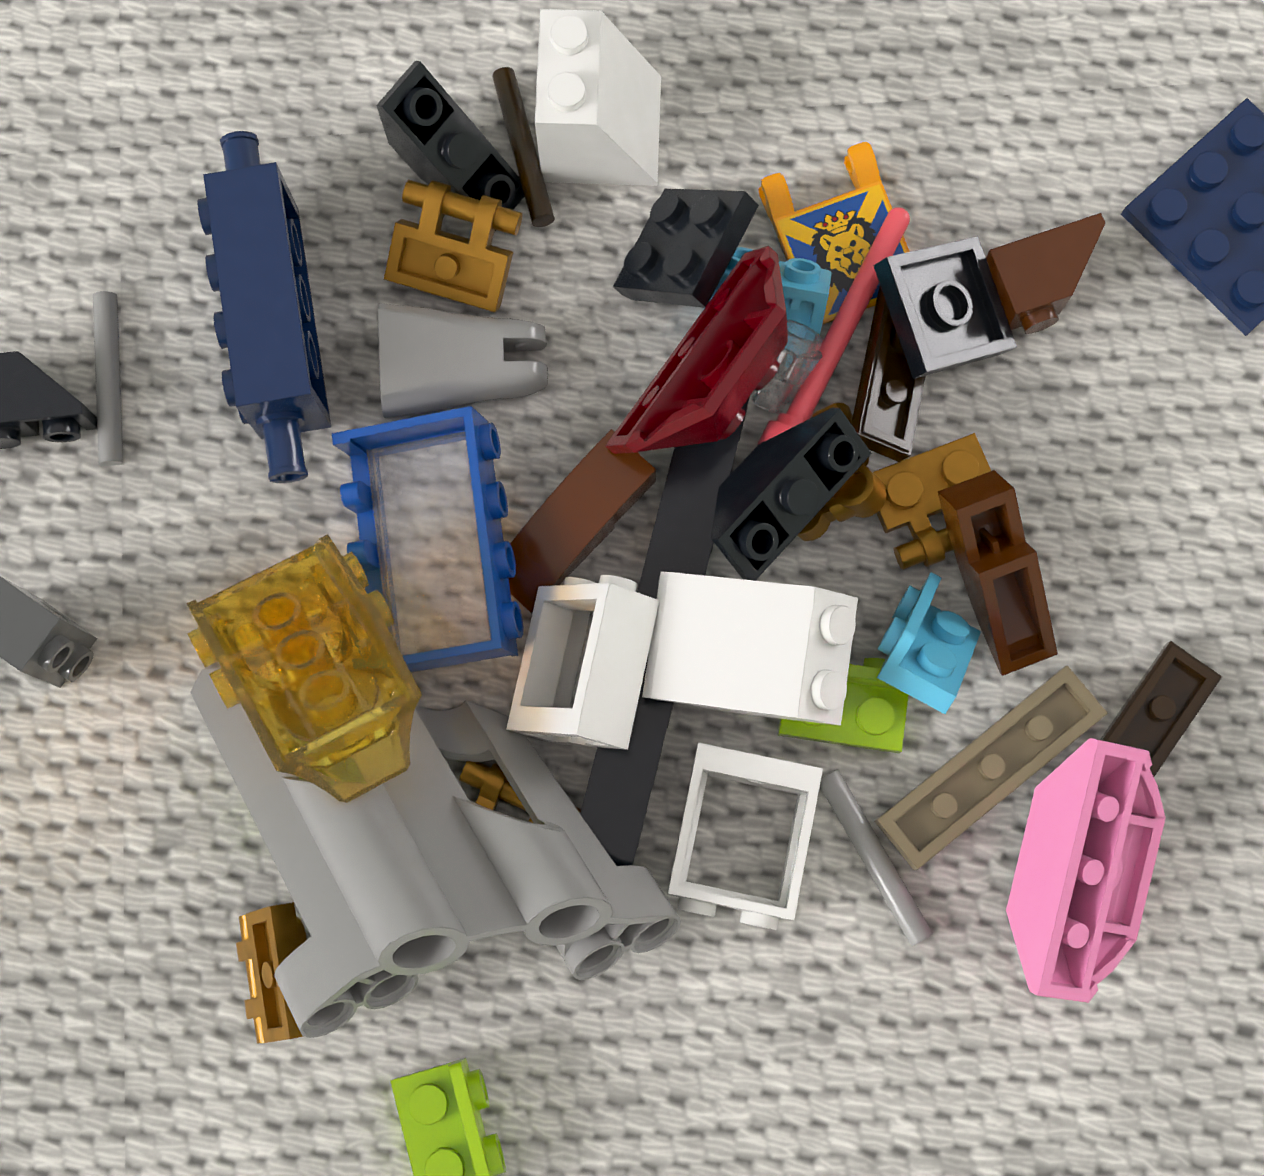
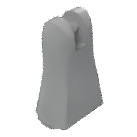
[378,303,548,418]

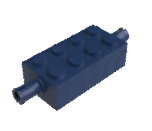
[197,131,331,483]

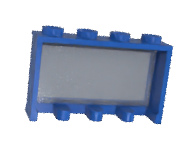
[332,406,524,678]

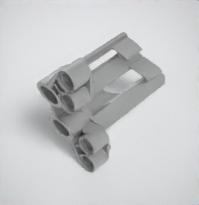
[190,667,681,1038]

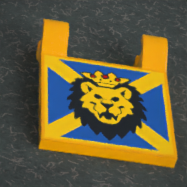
[759,142,910,325]

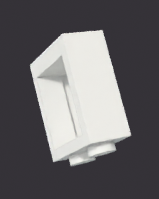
[506,575,660,750]
[667,743,823,930]

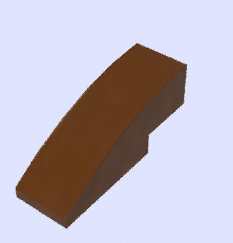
[509,429,656,614]
[938,470,1058,676]

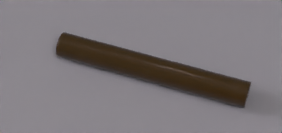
[492,67,555,227]

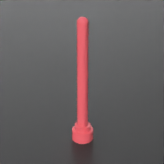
[758,207,910,444]

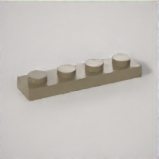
[874,665,1108,870]

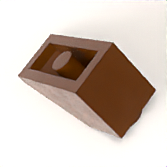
[986,213,1106,334]

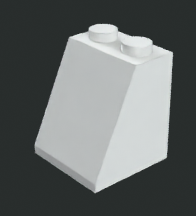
[535,9,661,186]
[642,572,858,726]

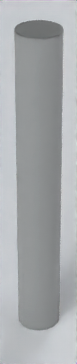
[93,291,123,466]
[820,769,933,946]

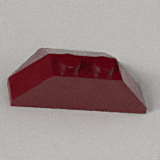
[605,246,788,454]

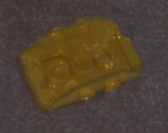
[186,534,422,803]

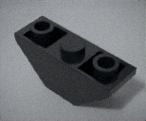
[376,61,525,231]
[0,351,97,449]
[711,407,872,581]

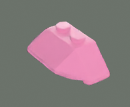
[1006,738,1166,1003]

